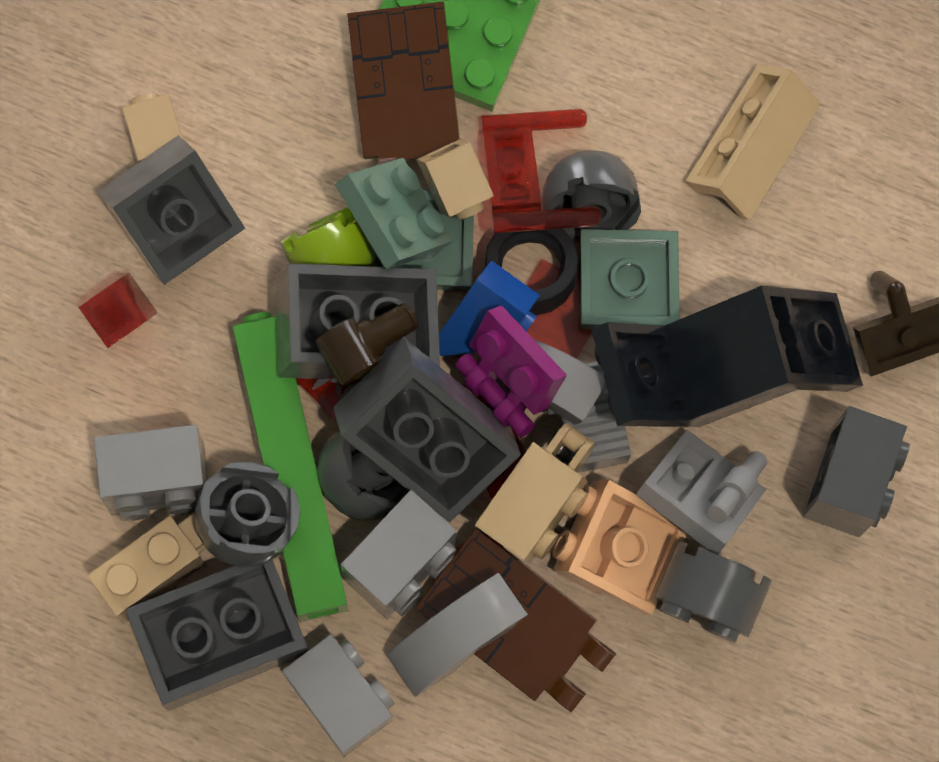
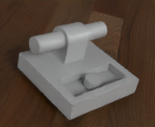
[636,430,767,554]

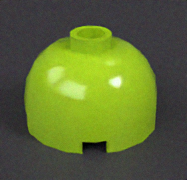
[280,207,377,267]

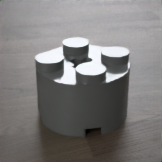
[655,541,772,643]

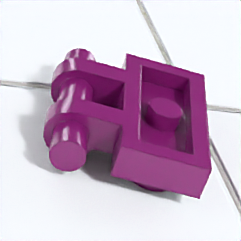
[455,305,567,438]

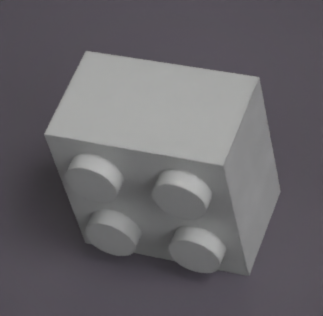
[94,425,208,521]
[341,490,457,620]

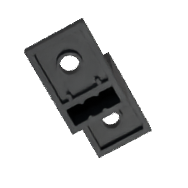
[591,286,863,427]

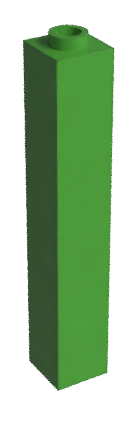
[233,312,349,622]

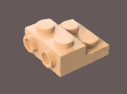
[552,480,687,615]

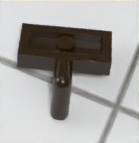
[853,271,939,377]

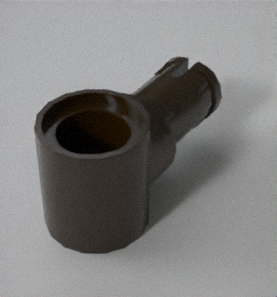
[314,303,418,386]

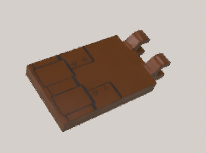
[347,1,460,165]
[415,528,617,712]

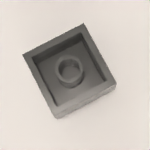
[97,135,245,285]
[803,406,910,537]

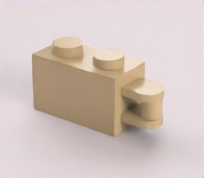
[475,422,596,563]
[87,513,206,624]

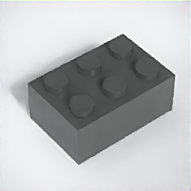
[276,263,440,380]
[334,338,521,523]
[126,559,309,711]

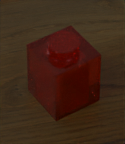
[78,273,158,348]

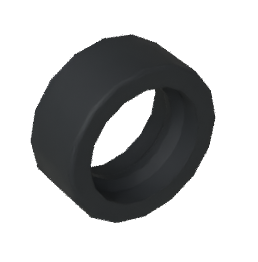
[485,217,578,316]

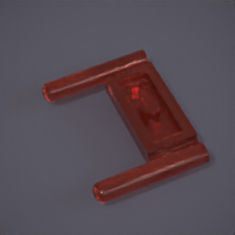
[481,109,602,233]

